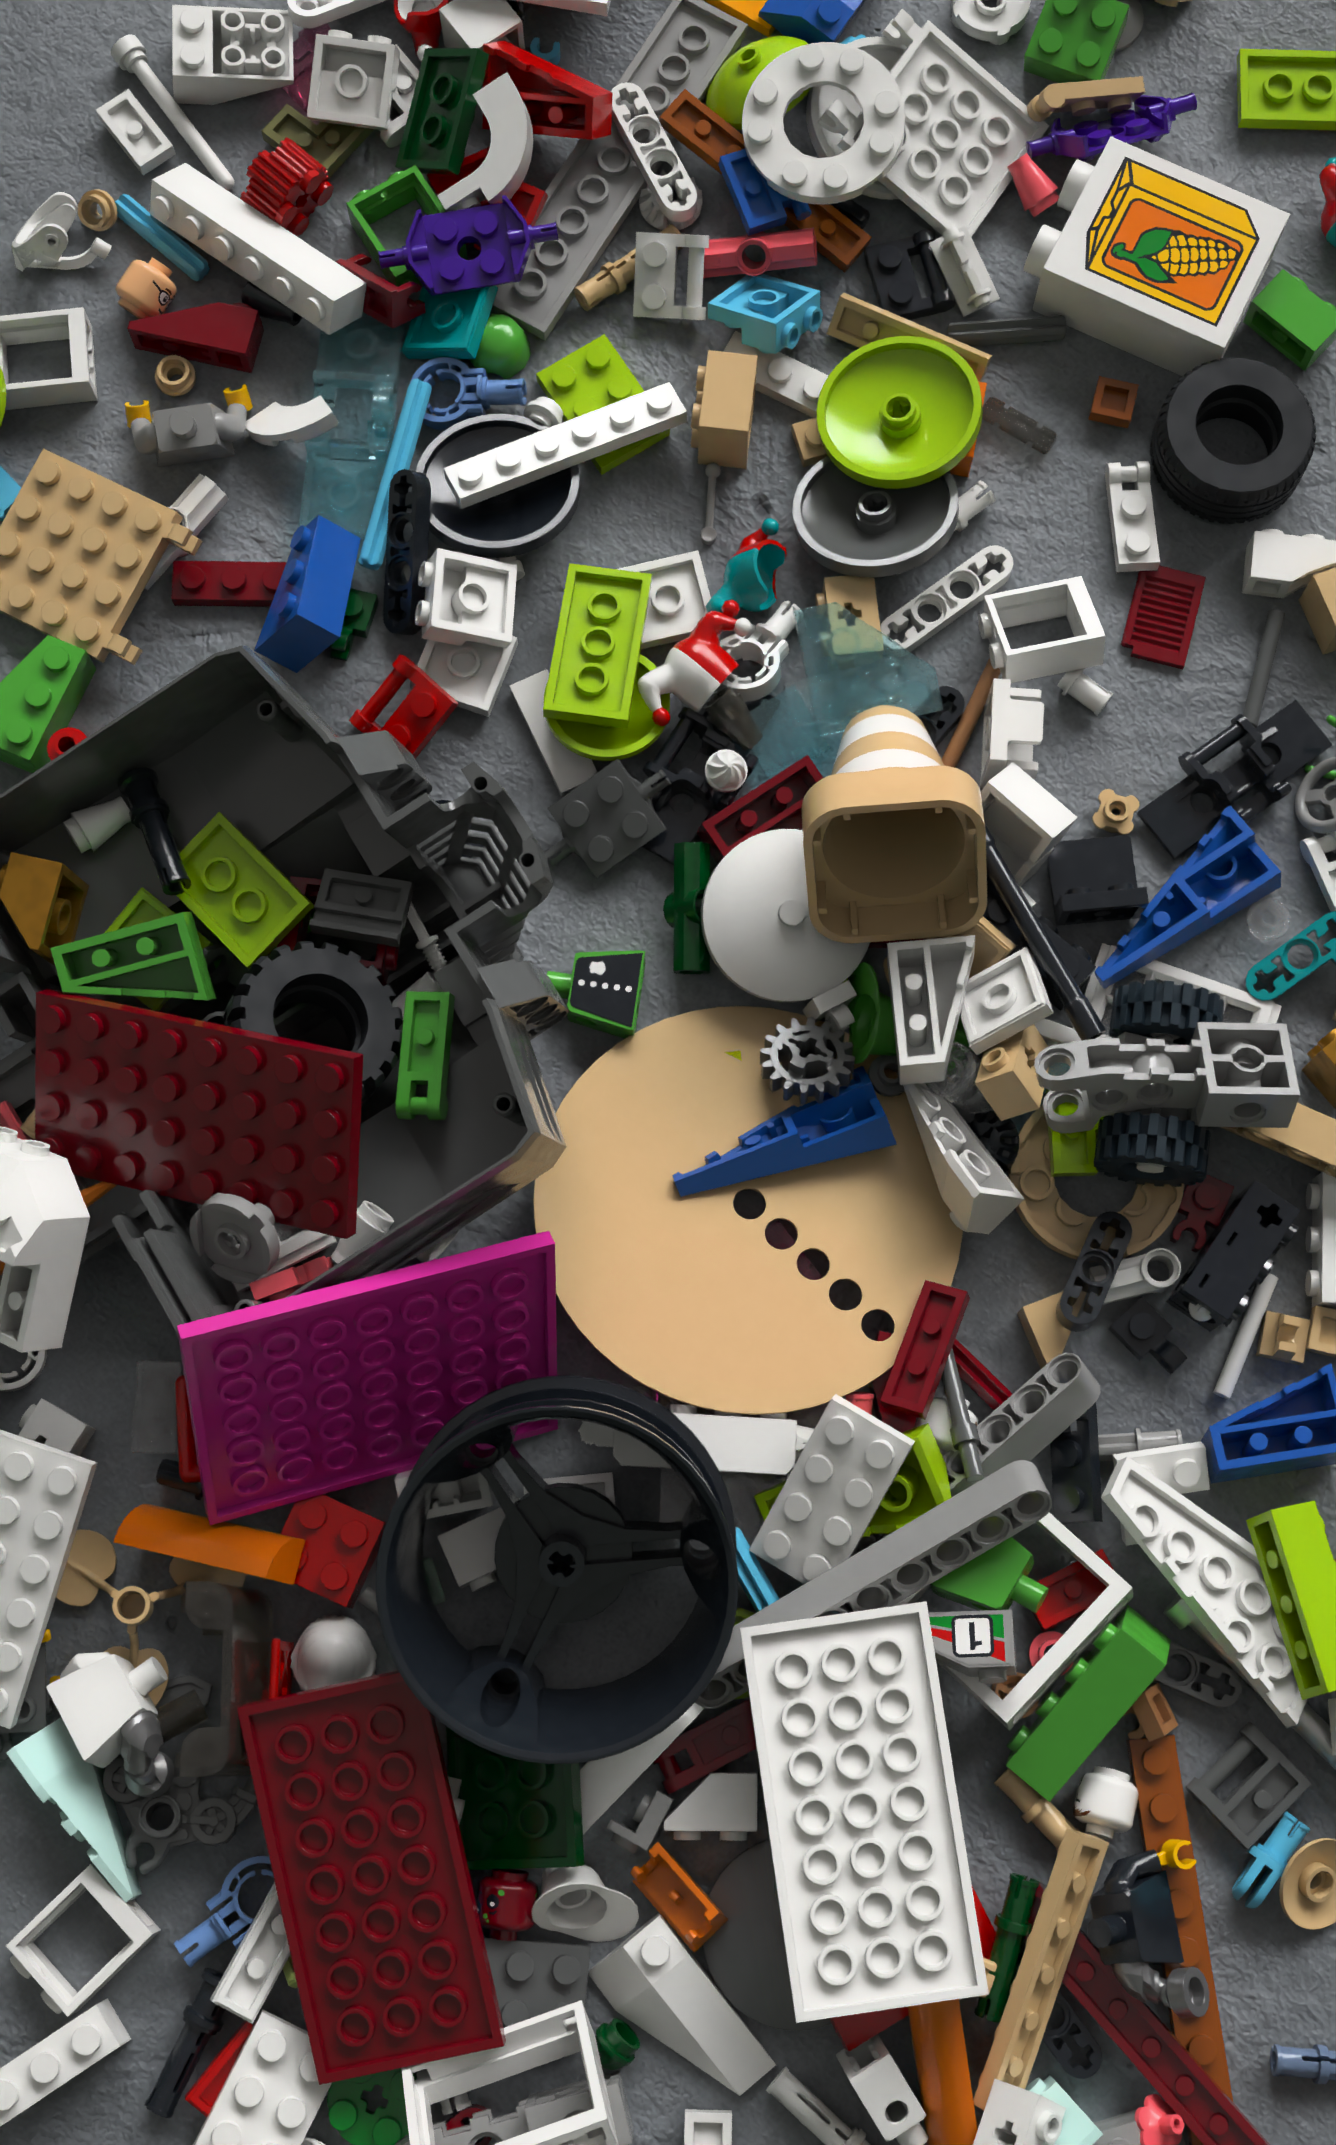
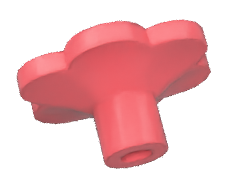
[1135,2094,1184,2145]

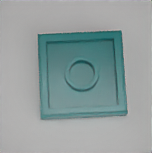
[401,286,498,359]

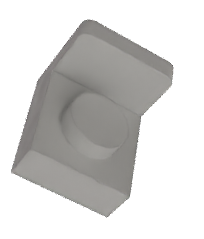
[606,1790,674,1854]

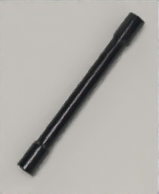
[985,824,1106,1041]

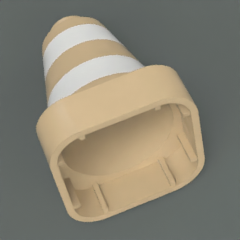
[802,705,987,943]

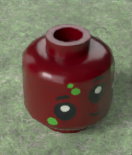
[476,1869,539,1941]

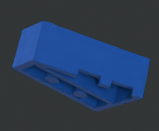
[254,515,361,673]
[1201,1363,1336,1484]

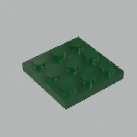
[446,1728,584,1870]

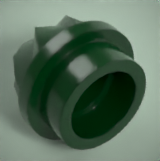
[595,2018,640,2070]

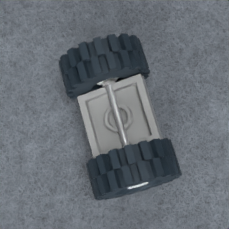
[1094,980,1224,1187]

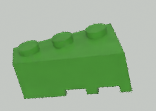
[0,635,96,773]

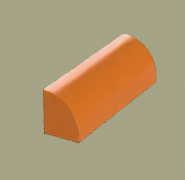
[113,1504,305,1585]
[907,1999,978,2145]

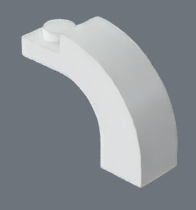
[437,72,533,212]

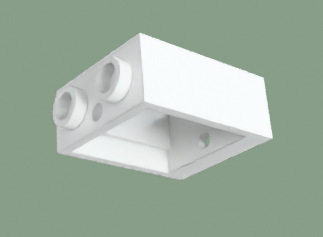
[0,307,97,410]
[978,576,1106,683]
[6,1863,161,2017]

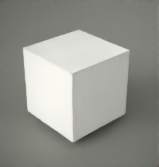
[439,0,525,84]

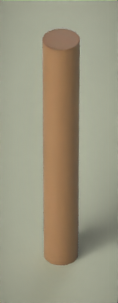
[941,659,1001,768]

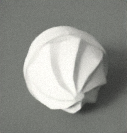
[705,750,748,792]

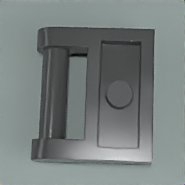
[1185,1722,1312,1850]

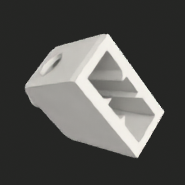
[835,2034,928,2145]

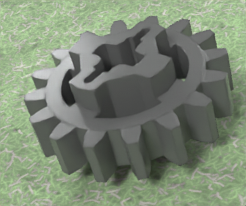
[760,1017,855,1105]

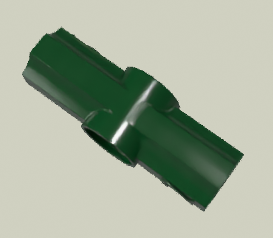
[663,842,710,975]

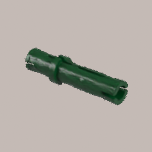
[974,1873,1040,2023]

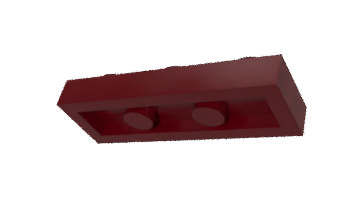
[171,561,287,607]
[880,1280,970,1420]

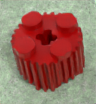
[240,137,334,237]

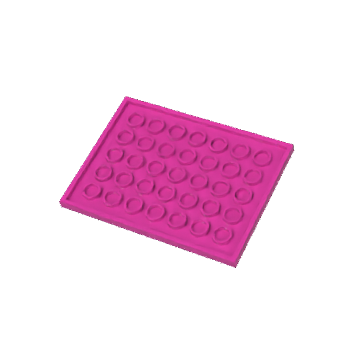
[177,1231,558,1525]

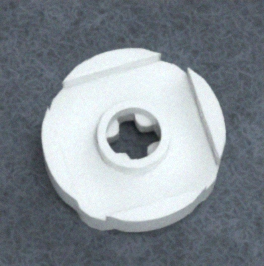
[951,0,1031,45]

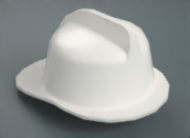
[531,1865,639,1942]

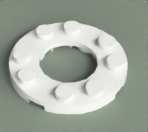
[742,42,905,205]

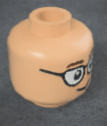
[116,257,177,319]

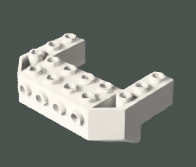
[0,1126,90,1353]

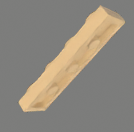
[827,293,992,382]

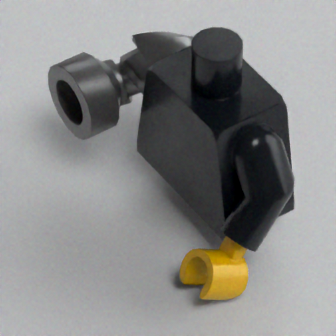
[1088,1839,1209,2018]

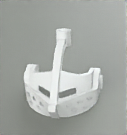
[11,192,112,272]

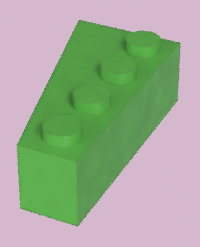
[1006,1605,1171,1802]

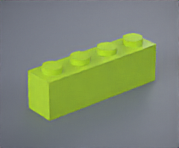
[1246,1500,1336,1700]

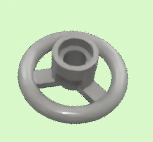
[1295,756,1336,833]

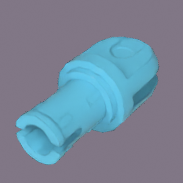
[1232,1811,1311,1909]

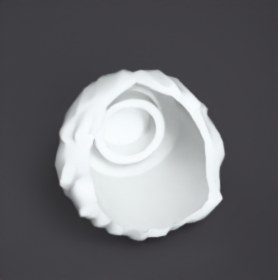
[290,1614,377,1691]

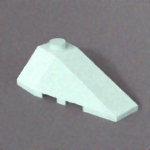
[6,1717,142,1903]

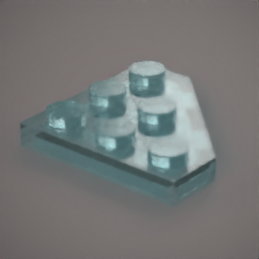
[793,602,943,737]

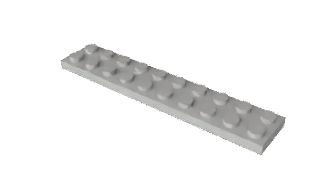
[491,0,748,340]

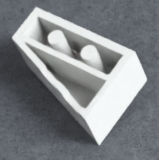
[887,935,975,1085]

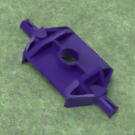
[1026,92,1197,162]
[378,195,559,296]

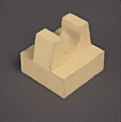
[1256,1311,1310,1365]

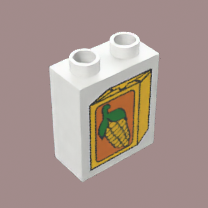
[1023,136,1290,377]

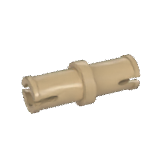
[994,1768,1081,1851]

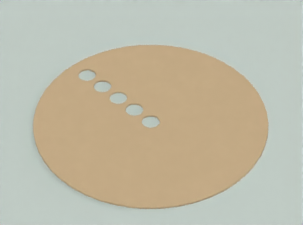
[533,1006,963,1415]

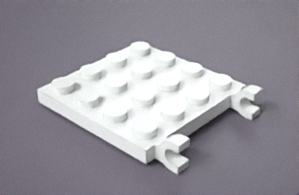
[818,9,1049,237]

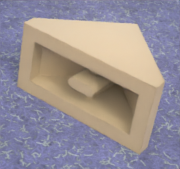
[1017,1291,1086,1369]

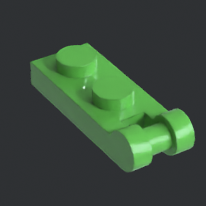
[395,991,455,1120]

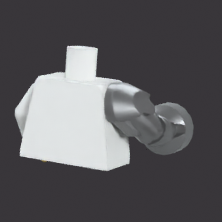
[46,1652,175,1798]

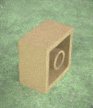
[691,350,758,469]

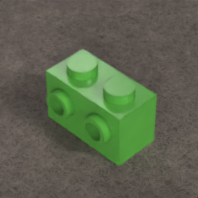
[1243,269,1336,371]

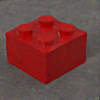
[280,1494,387,1609]

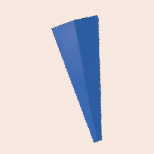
[1095,805,1281,989]
[672,1066,897,1197]

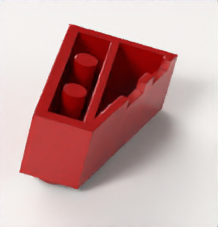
[482,40,613,140]

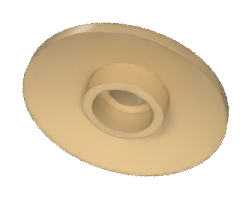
[1279,1838,1336,1930]

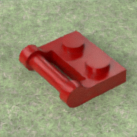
[349,654,459,759]

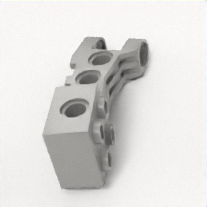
[1034,1022,1300,1133]
[395,2070,633,2145]

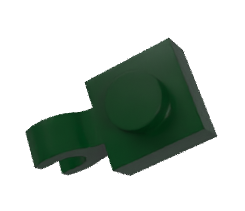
[328,588,379,661]

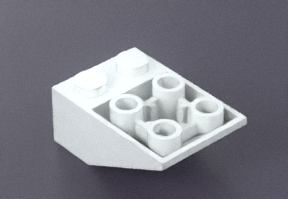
[172,5,294,105]

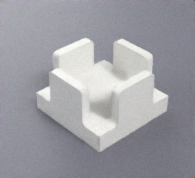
[980,678,1044,788]

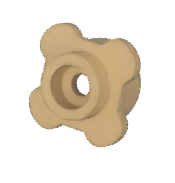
[1092,789,1140,835]

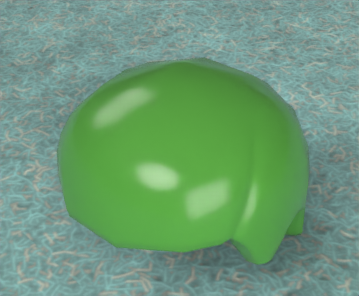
[469,314,531,379]

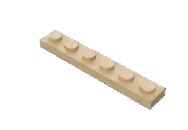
[973,1828,1109,2111]

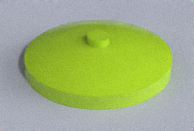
[816,336,983,489]

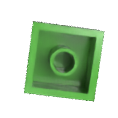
[1024,0,1129,83]

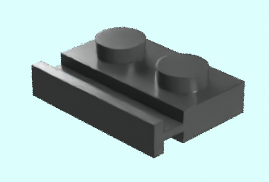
[309,868,414,947]

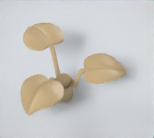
[56,1530,247,1707]

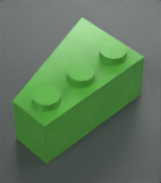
[50,912,216,1001]

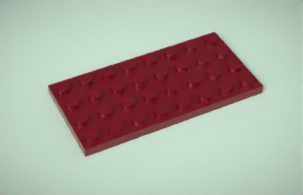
[35,989,364,1239]
[237,1670,506,2085]

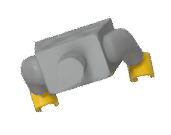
[124,384,253,467]

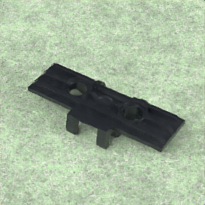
[642,673,781,865]
[1137,700,1332,859]

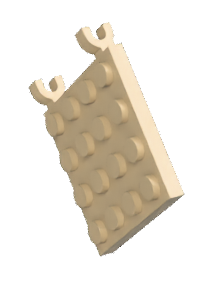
[0,448,202,665]

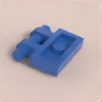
[718,149,812,236]

